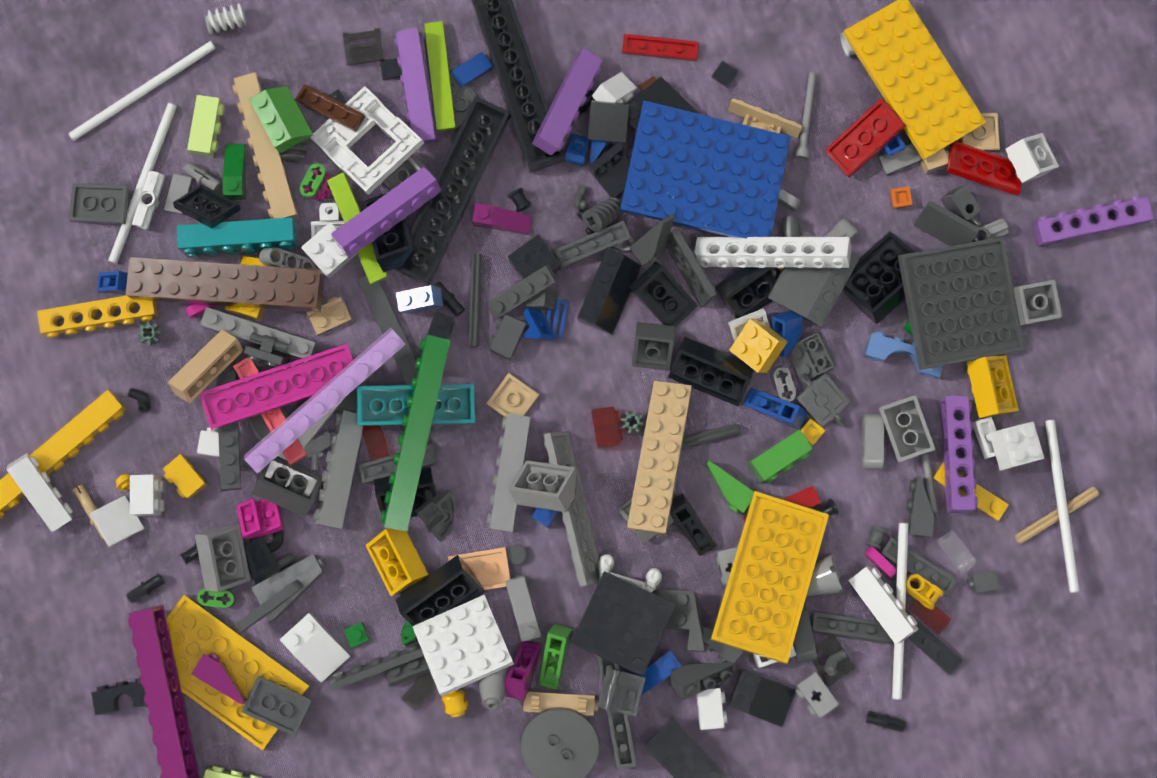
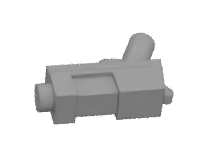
[304,431,334,470]

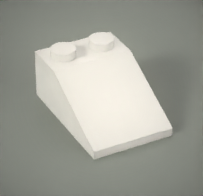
[280,613,350,683]

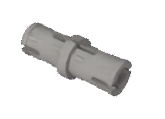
[183,161,221,192]

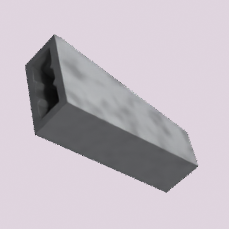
[251,554,325,622]

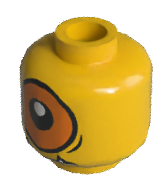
[441,689,469,717]

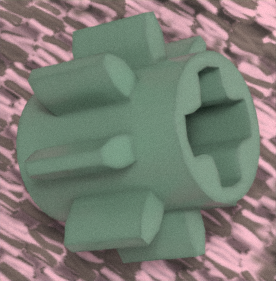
[137,321,163,346]
[620,410,644,434]

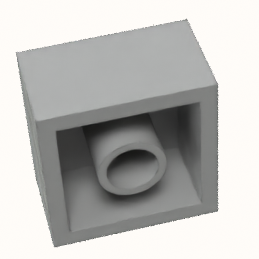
[1014,280,1062,325]

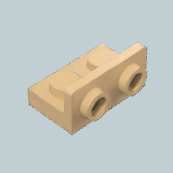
[306,296,352,336]

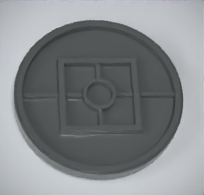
[520,707,599,778]

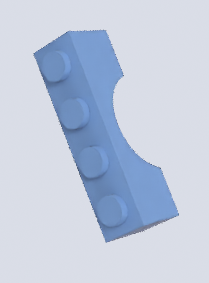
[863,331,943,379]

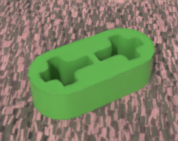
[300,163,326,199]
[197,589,235,608]

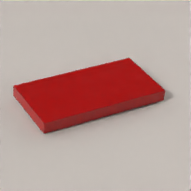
[824,98,906,178]
[947,141,1021,196]

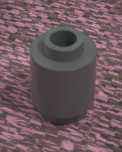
[781,216,801,237]

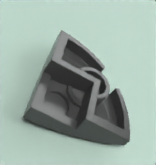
[415,490,456,542]

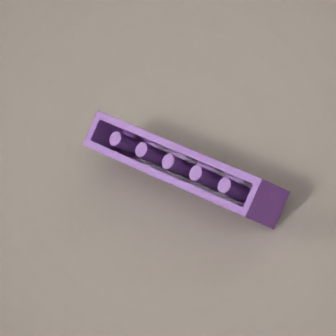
[394,27,440,145]
[532,48,602,155]
[331,167,442,258]

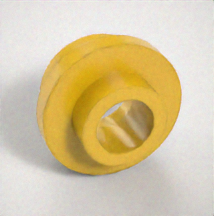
[116,474,130,491]

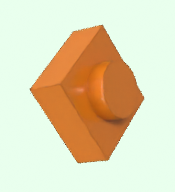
[890,186,913,209]

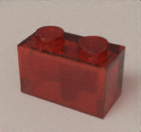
[591,406,623,449]

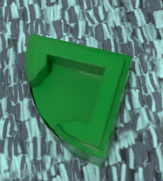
[401,621,417,646]

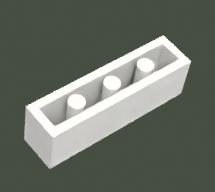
[7,453,73,532]
[849,566,918,644]

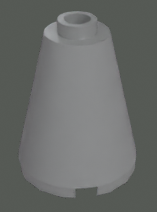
[806,555,845,597]
[477,665,512,709]

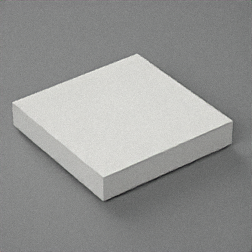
[90,496,144,547]

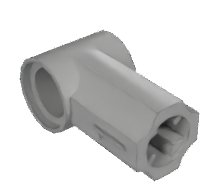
[824,217,858,239]
[972,218,1009,242]

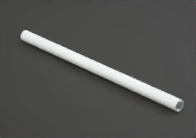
[68,41,216,141]
[108,103,177,264]
[1045,420,1080,593]
[892,523,909,700]

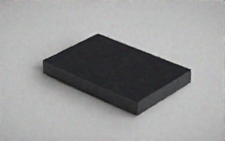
[173,185,240,229]

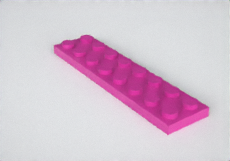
[199,344,353,431]

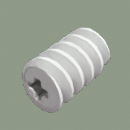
[205,3,247,34]

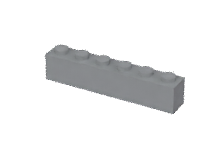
[200,307,318,359]
[314,410,363,529]
[487,413,531,532]

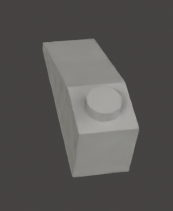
[505,576,541,642]

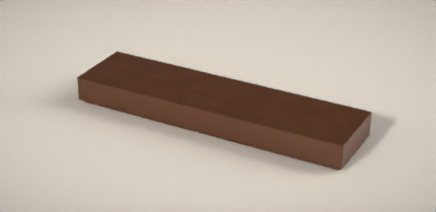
[295,84,366,132]

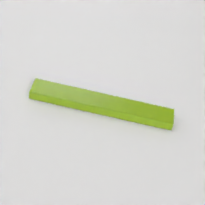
[424,21,456,132]
[327,172,389,284]

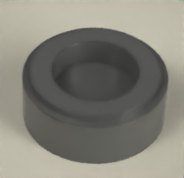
[507,545,526,565]

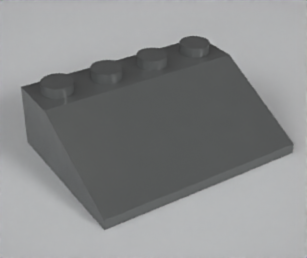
[767,230,859,327]

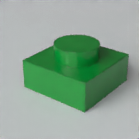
[344,622,369,648]

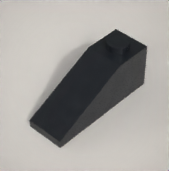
[670,493,716,556]

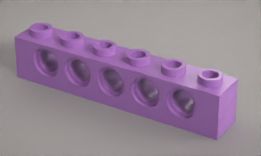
[1033,196,1154,247]
[940,396,978,513]

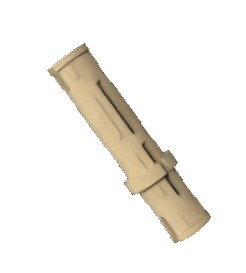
[72,484,104,539]

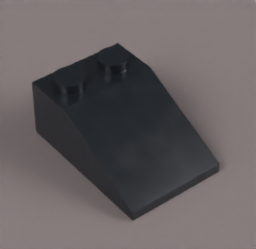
[628,261,698,327]
[727,669,795,727]

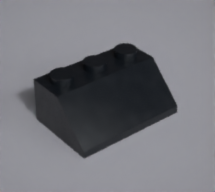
[715,267,778,319]
[374,467,437,517]

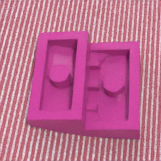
[236,498,284,539]

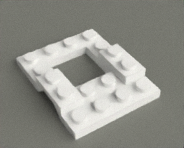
[310,86,424,195]

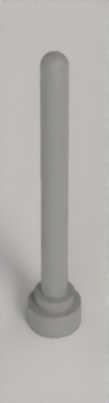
[794,72,816,161]

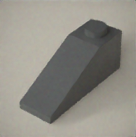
[629,214,674,265]

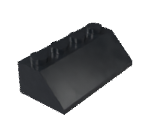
[362,193,414,273]
[577,248,642,335]
[668,337,754,407]
[395,555,485,626]

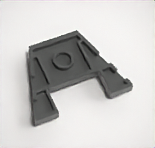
[656,589,707,652]

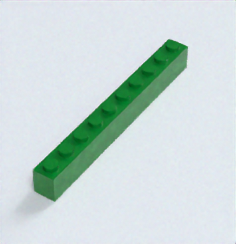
[380,335,450,532]

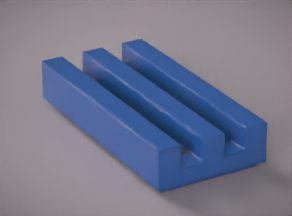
[546,299,569,339]

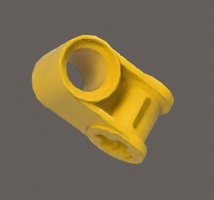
[906,574,944,610]

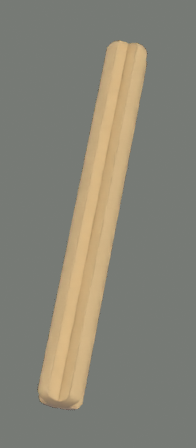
[1014,487,1099,544]

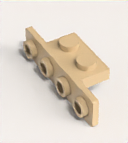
[728,98,802,138]

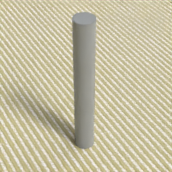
[921,454,938,512]

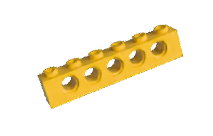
[37,296,158,338]

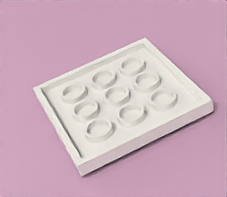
[412,595,514,697]

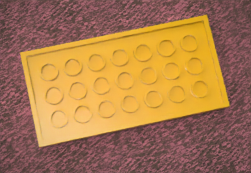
[842,0,986,160]
[710,491,829,664]
[166,595,310,751]

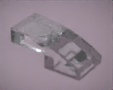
[937,530,977,574]

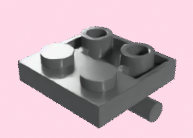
[788,332,836,383]
[244,333,291,367]
[597,668,645,717]

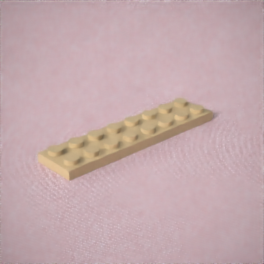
[627,381,692,535]

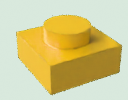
[801,418,826,446]

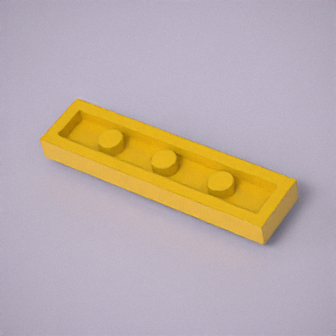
[933,462,1009,521]

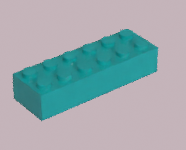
[177,217,299,258]
[356,384,475,426]

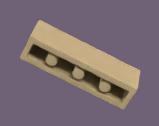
[168,330,244,403]

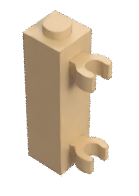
[523,691,598,716]

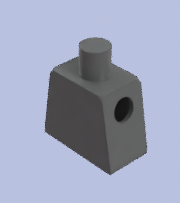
[940,185,982,227]

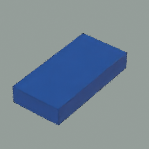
[451,52,493,88]

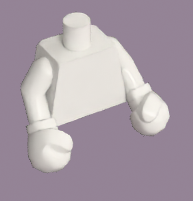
[598,554,662,593]

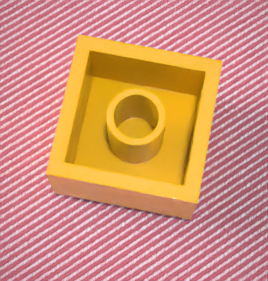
[730,319,788,373]

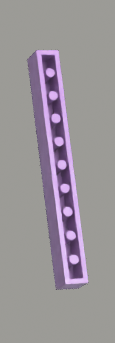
[244,328,405,473]

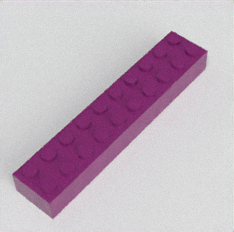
[128,604,200,778]

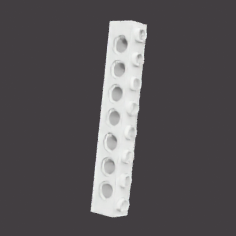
[694,237,852,268]

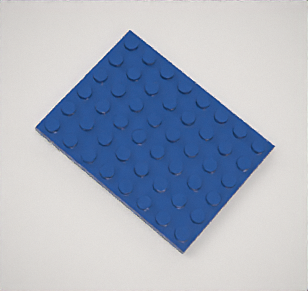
[620,101,791,239]

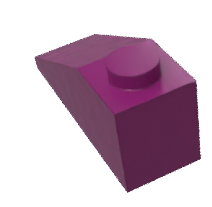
[472,203,532,235]
[505,641,542,700]
[191,652,247,705]

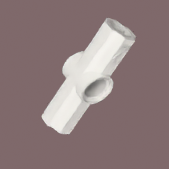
[132,171,166,230]

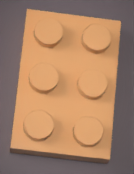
[448,547,511,590]

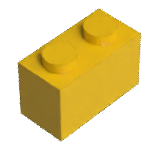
[163,454,208,499]

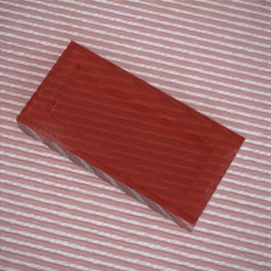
[362,426,390,461]
[908,600,952,634]

